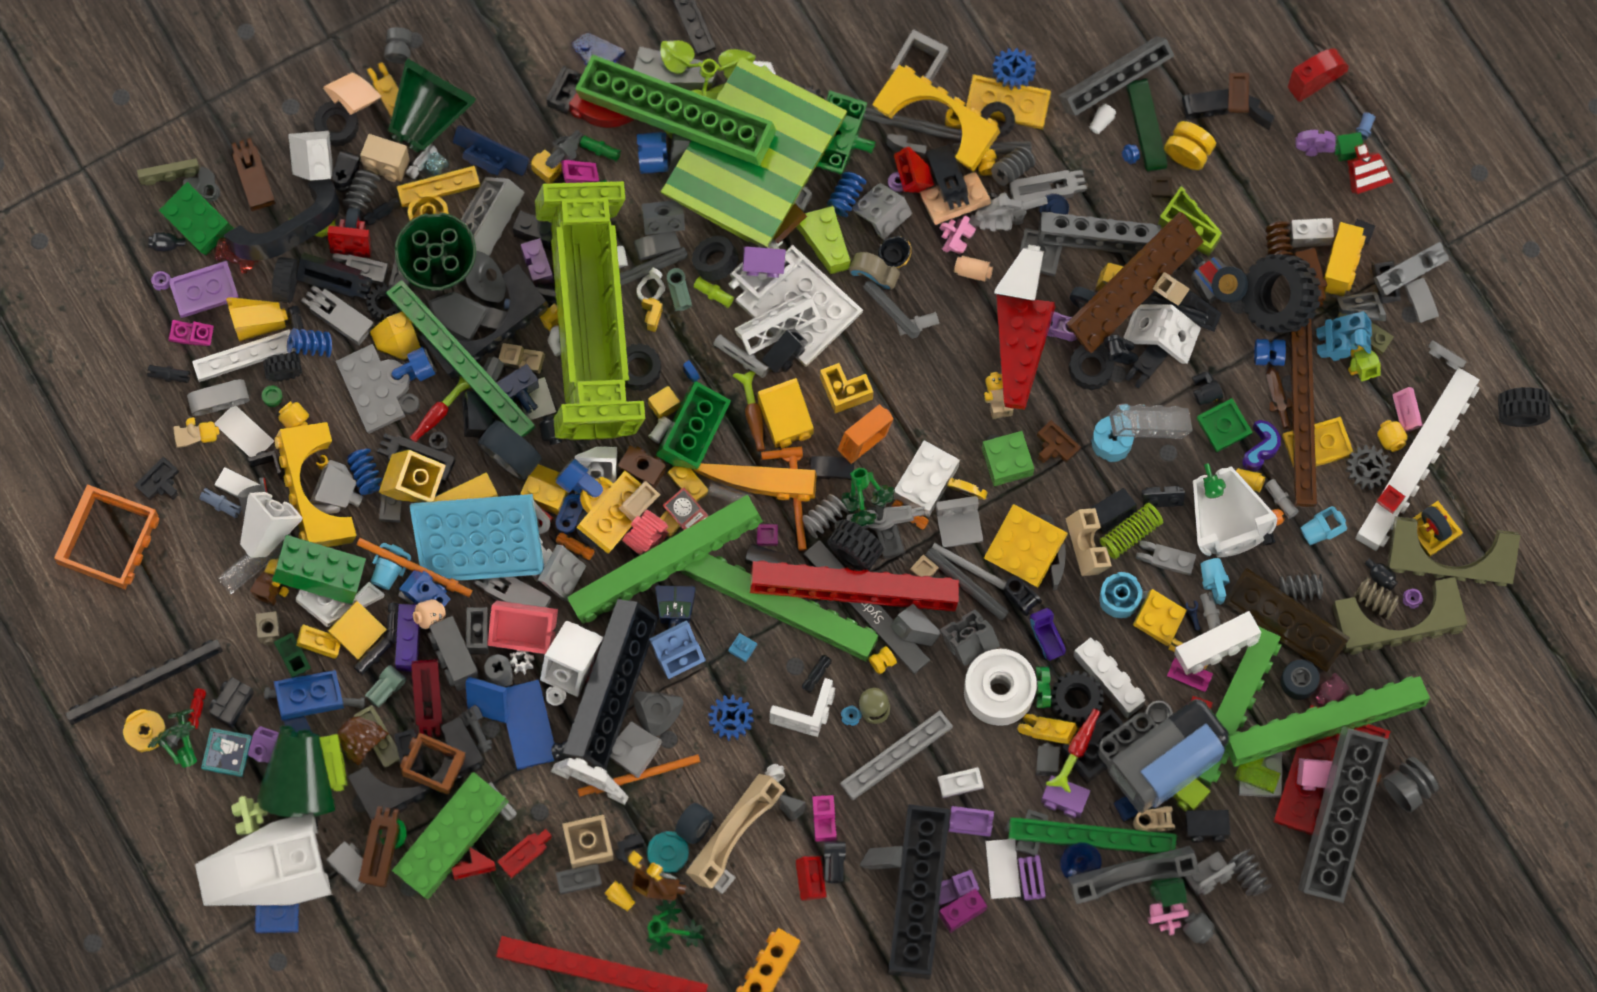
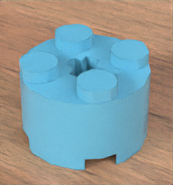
[1092,416,1134,462]
[1099,572,1143,618]

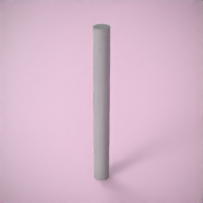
[932,543,1006,589]

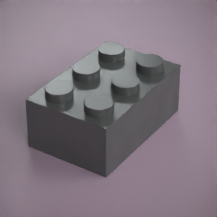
[428,616,479,691]

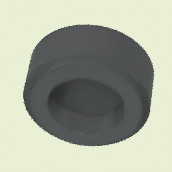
[399,393,420,415]

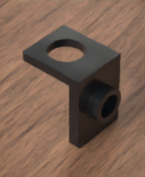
[248,450,283,479]

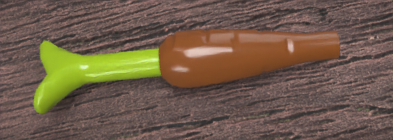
[733,370,765,451]

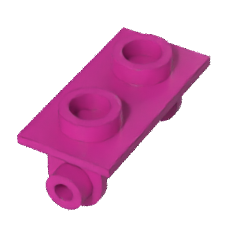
[1167,657,1213,692]

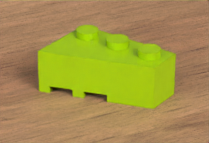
[1158,186,1222,257]
[796,206,850,274]

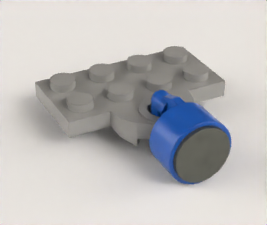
[336,344,437,434]

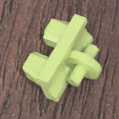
[231,796,268,836]

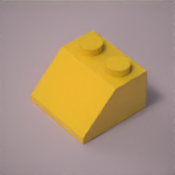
[520,464,569,515]

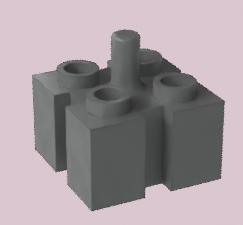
[940,609,1000,666]

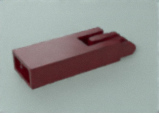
[411,659,443,738]

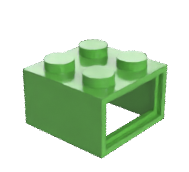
[982,431,1034,486]

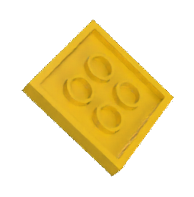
[984,504,1068,587]

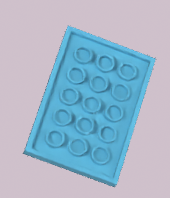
[410,494,544,582]

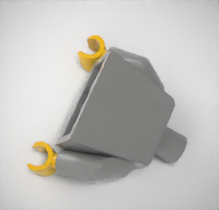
[310,455,363,514]

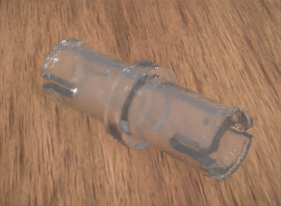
[708,483,751,503]

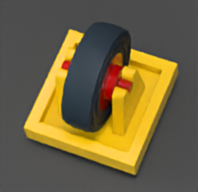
[1413,501,1463,557]

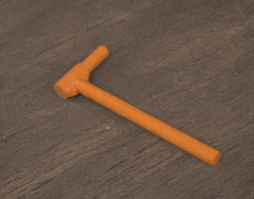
[761,446,807,551]

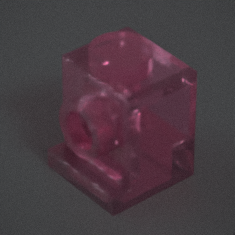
[1315,673,1349,706]

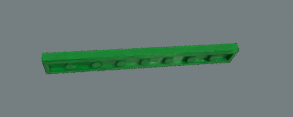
[1008,817,1176,854]

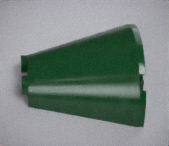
[388,58,477,153]
[257,725,335,817]

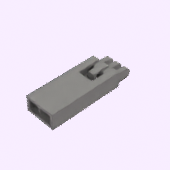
[1009,170,1087,202]
[301,285,374,346]
[473,577,551,608]

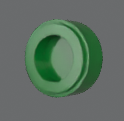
[262,385,283,407]

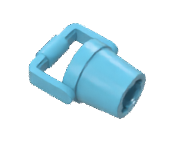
[1300,506,1347,545]
[370,543,411,590]
[1201,558,1230,605]

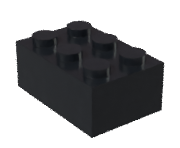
[1061,709,1130,784]

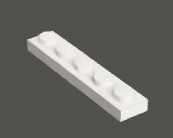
[192,329,294,382]

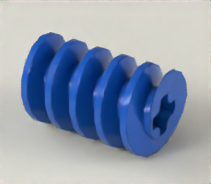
[827,172,867,217]
[287,328,332,357]
[347,449,382,495]

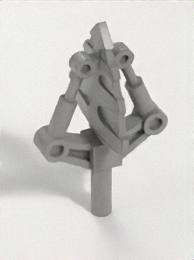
[968,193,1048,232]

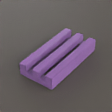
[1018,855,1046,901]

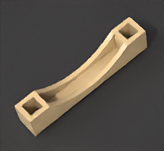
[686,774,785,889]

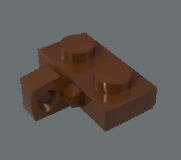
[1037,420,1081,463]

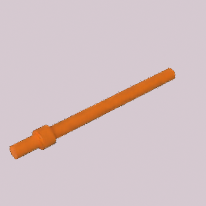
[357,538,473,598]
[577,754,700,797]

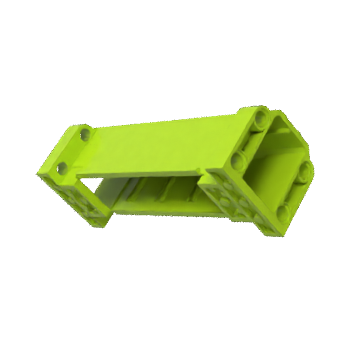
[535,181,645,440]

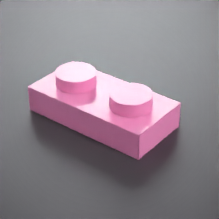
[1392,387,1423,433]

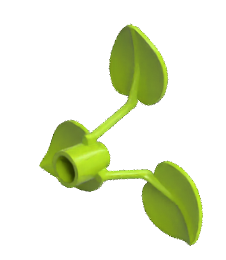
[660,40,755,100]

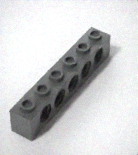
[1038,212,1161,254]

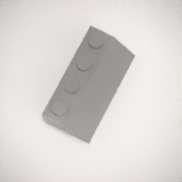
[461,177,525,256]

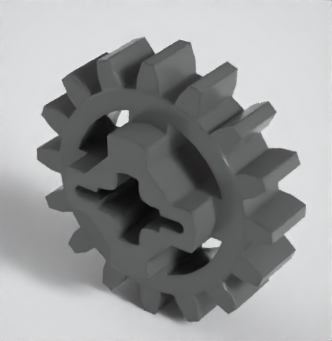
[1345,445,1391,490]

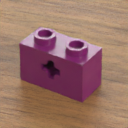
[939,888,987,933]

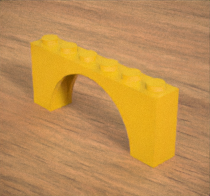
[872,65,1000,172]
[274,422,356,547]

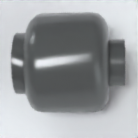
[1183,912,1214,944]

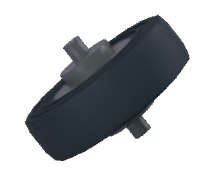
[1069,287,1096,310]

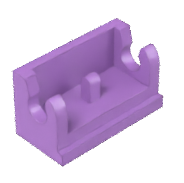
[949,806,994,837]

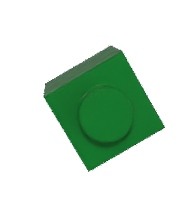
[1334,132,1363,161]

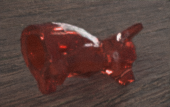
[214,238,259,274]

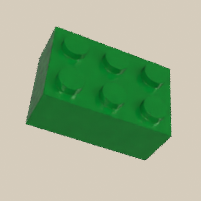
[159,182,234,256]

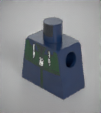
[656,586,695,629]

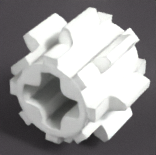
[510,650,534,675]

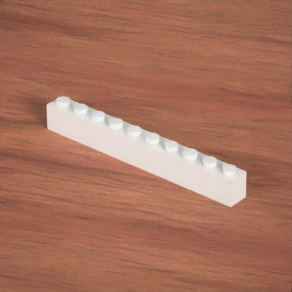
[1355,367,1480,551]

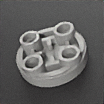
[1429,340,1466,370]

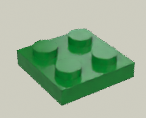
[1196,398,1253,453]

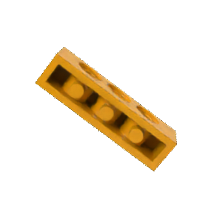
[736,928,800,992]

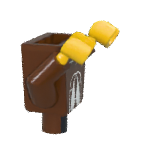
[628,851,686,900]

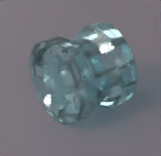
[423,152,449,176]

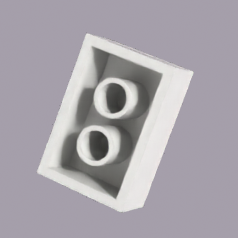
[893,440,960,518]

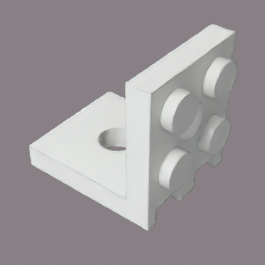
[1124,305,1201,364]
[770,678,835,737]

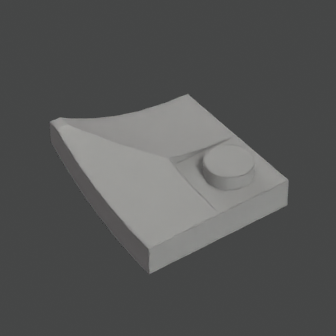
[610,722,662,778]

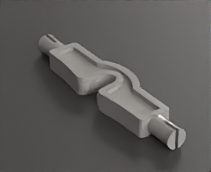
[835,505,926,531]

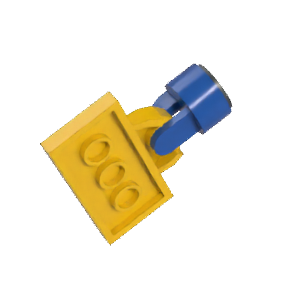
[555,459,642,554]

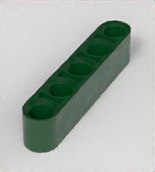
[1126,78,1167,172]

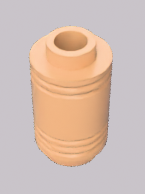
[954,256,993,282]

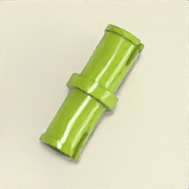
[693,277,734,308]

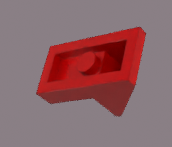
[452,847,496,880]

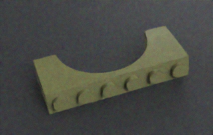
[1387,516,1520,586]
[1332,577,1467,655]

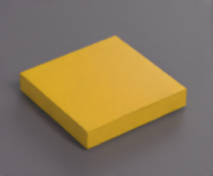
[328,601,387,660]

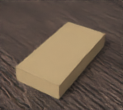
[619,481,660,522]

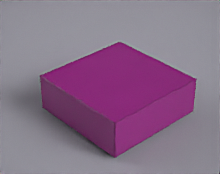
[757,524,778,546]

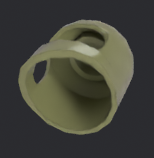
[859,688,890,724]

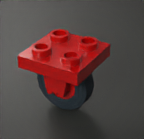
[328,208,371,258]

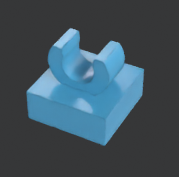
[729,633,757,662]

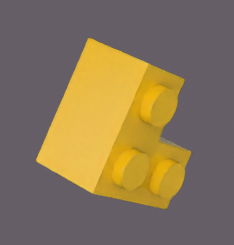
[820,363,874,414]

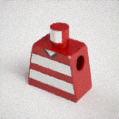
[1348,144,1393,194]

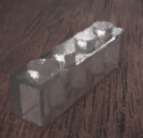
[1109,403,1193,439]

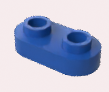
[556,494,584,534]

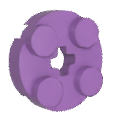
[1296,130,1336,156]

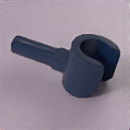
[1185,600,1201,631]

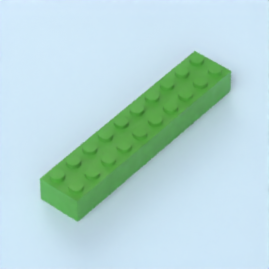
[575,54,776,166]

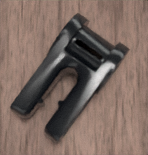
[1103,335,1139,365]

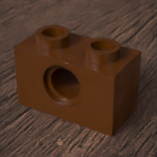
[618,445,666,489]

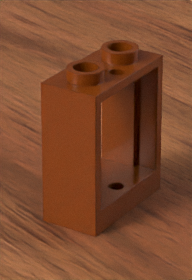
[400,733,466,795]

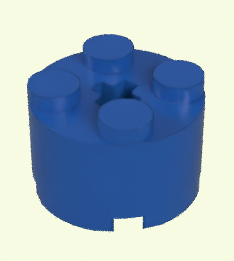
[637,132,669,174]

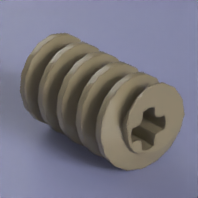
[1353,578,1398,620]

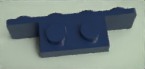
[453,125,530,176]

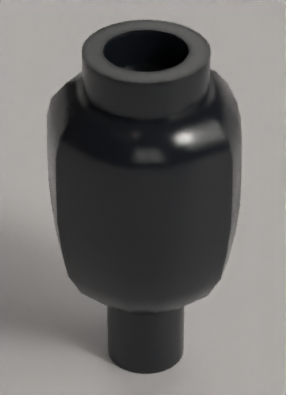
[148,233,185,252]
[1364,558,1398,591]

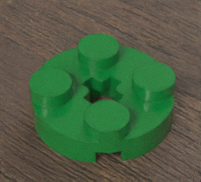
[1035,667,1051,708]

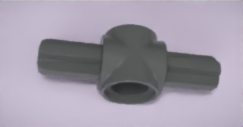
[545,130,584,169]

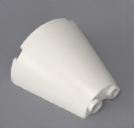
[1193,466,1277,557]

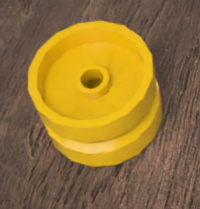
[1164,121,1216,170]

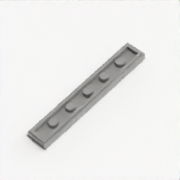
[840,710,953,801]

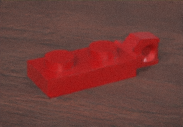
[498,829,552,879]

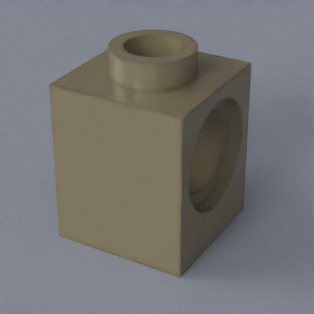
[256,611,281,645]

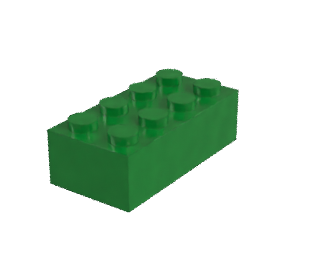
[272,535,366,605]

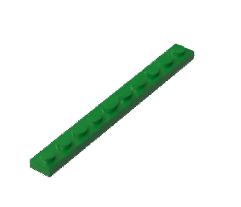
[386,280,535,438]

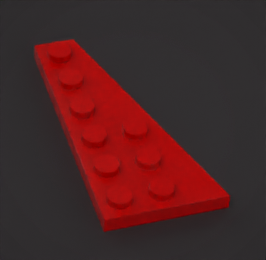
[996,295,1056,410]

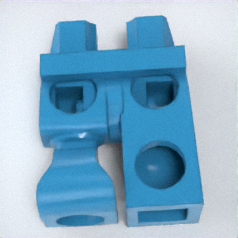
[1316,311,1372,361]

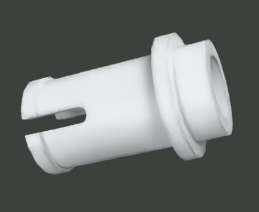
[649,416,672,443]

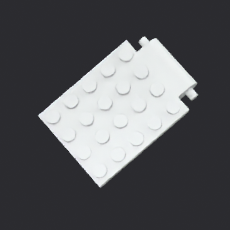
[729,241,863,367]

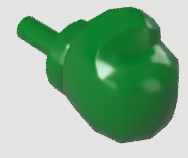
[1203,463,1226,499]

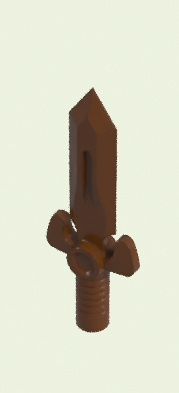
[1266,365,1292,429]

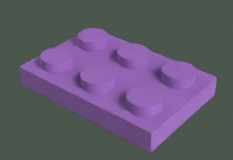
[168,261,239,318]

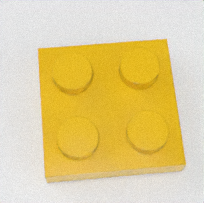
[1133,589,1187,646]

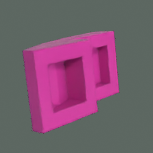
[812,795,836,842]

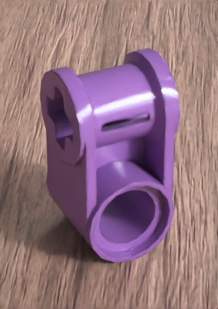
[1047,311,1077,341]

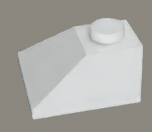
[575,447,617,494]

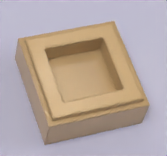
[910,554,939,577]

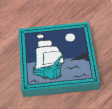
[201,728,253,777]

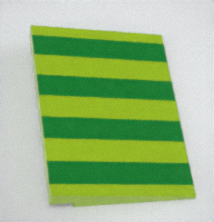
[661,57,847,248]

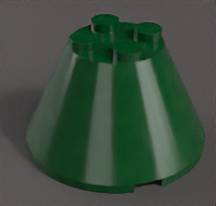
[395,213,477,290]

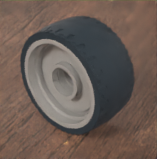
[478,421,542,481]

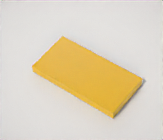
[966,75,1051,130]

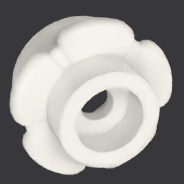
[546,685,566,705]
[765,764,785,782]

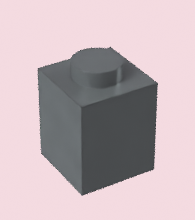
[1036,744,1059,777]

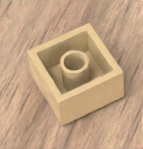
[360,134,410,182]
[563,815,614,869]

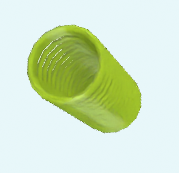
[1100,503,1163,559]

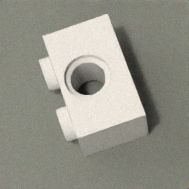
[1289,218,1334,247]

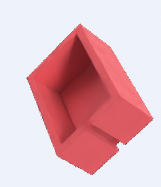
[487,601,558,654]

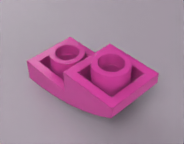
[168,320,214,346]

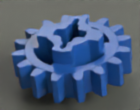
[992,48,1036,90]
[708,695,754,741]

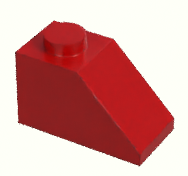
[894,146,934,193]

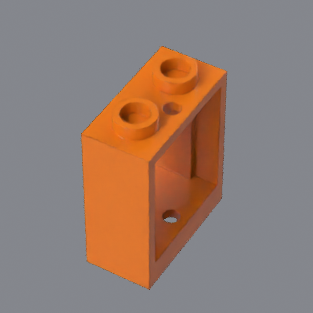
[837,404,894,464]

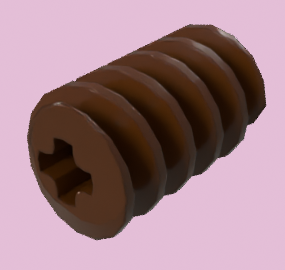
[1265,222,1293,256]

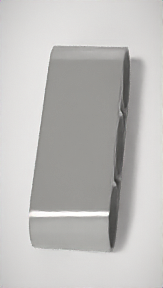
[187,379,250,416]

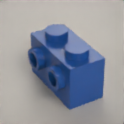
[399,570,450,607]

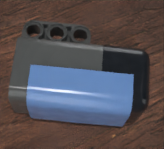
[1098,699,1230,813]

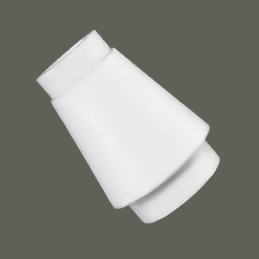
[1089,103,1116,134]

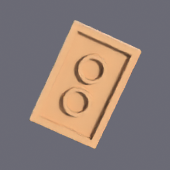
[920,171,991,225]

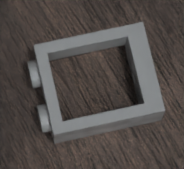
[890,29,948,82]

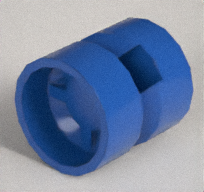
[1254,339,1286,366]

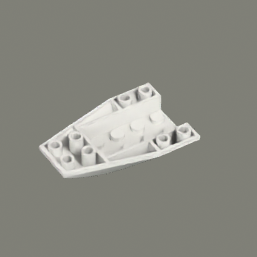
[195,813,332,906]

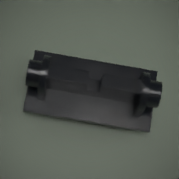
[1142,485,1185,508]

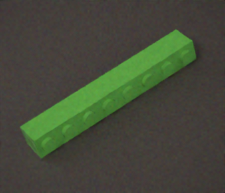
[1196,626,1281,787]

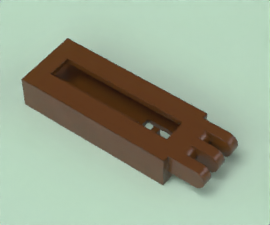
[232,138,275,212]
[358,806,399,888]

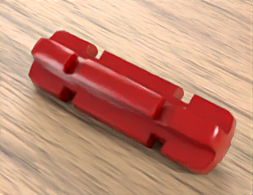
[187,688,206,729]

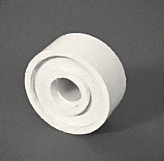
[964,649,1037,726]

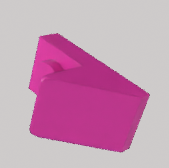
[561,160,599,183]

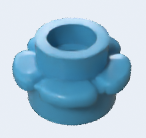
[841,706,861,726]

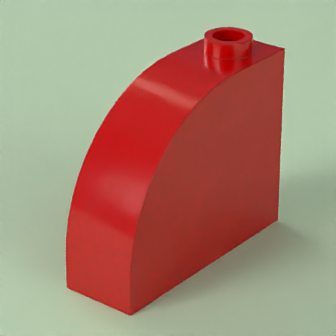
[1287,48,1349,102]
[569,93,634,128]

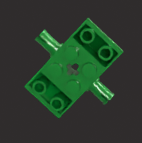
[816,91,875,175]

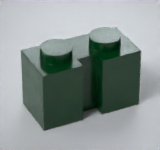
[1150,878,1187,907]

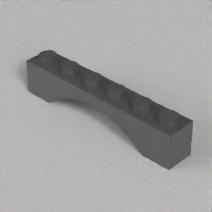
[1068,846,1199,904]

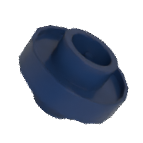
[1039,193,1069,215]

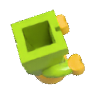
[1348,345,1381,382]

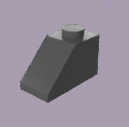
[890,604,942,646]

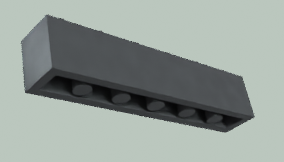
[1058,36,1174,116]

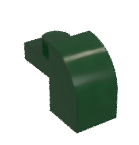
[274,632,311,679]

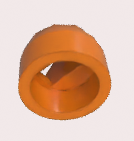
[1271,509,1285,526]

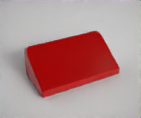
[795,856,827,901]

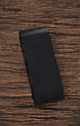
[1181,89,1232,120]

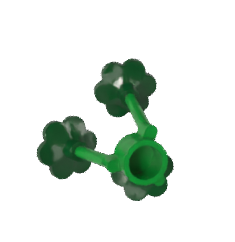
[841,468,895,526]

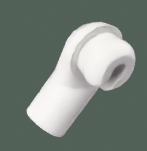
[548,326,561,356]

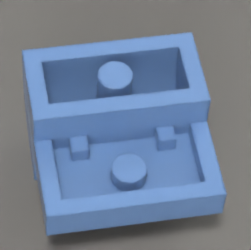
[649,621,706,679]

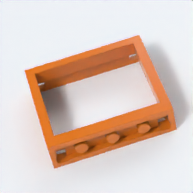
[54,484,159,590]

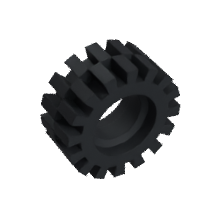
[981,102,1015,138]
[367,284,402,322]
[263,353,302,382]

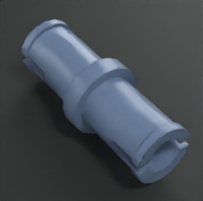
[200,488,242,518]

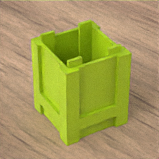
[319,734,348,792]

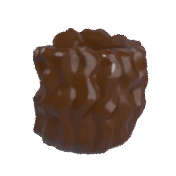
[338,716,389,766]

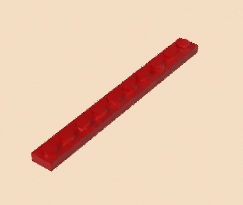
[496,936,708,992]

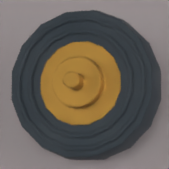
[1212,266,1248,303]

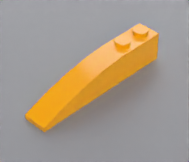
[693,463,817,501]

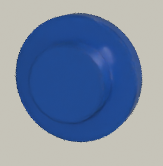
[1122,144,1140,164]

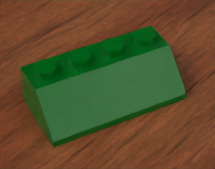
[655,381,731,469]

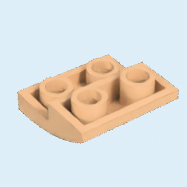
[323,72,381,115]

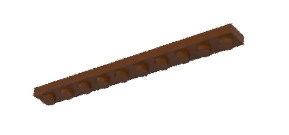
[1290,318,1317,507]

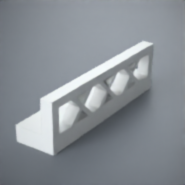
[734,292,821,355]

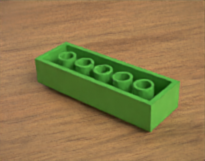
[392,772,509,899]

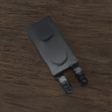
[1125,344,1169,389]

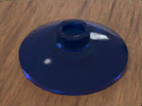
[1060,842,1102,879]

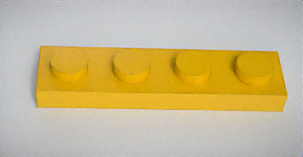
[397,166,480,207]

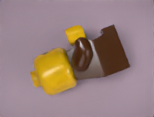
[250,558,289,606]

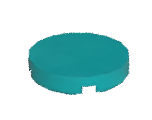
[647,831,689,874]

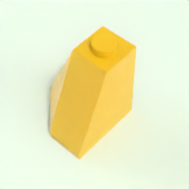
[226,297,288,342]

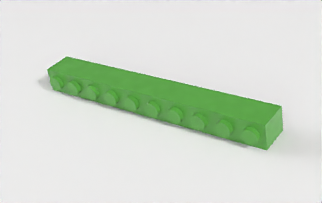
[567,494,763,624]
[681,553,878,662]
[1226,676,1430,767]

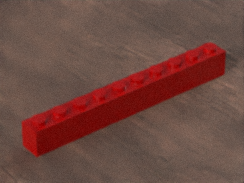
[750,560,959,612]

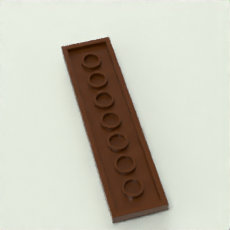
[1066,212,1204,353]

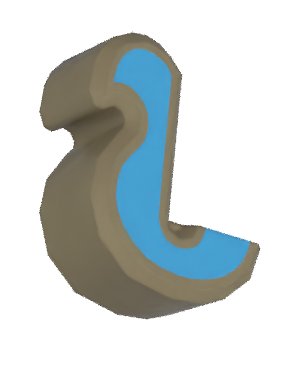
[848,252,900,290]

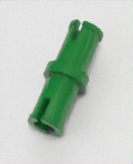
[580,135,621,162]

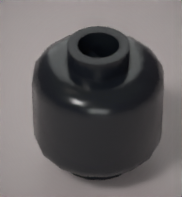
[539,414,562,445]

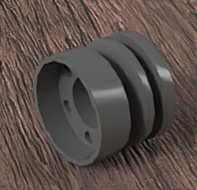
[1382,756,1439,813]

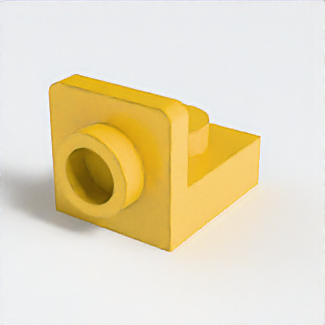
[642,298,663,332]

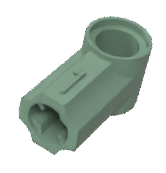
[667,268,692,311]
[365,665,407,708]

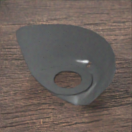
[466,251,506,302]

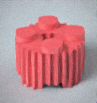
[622,510,669,555]

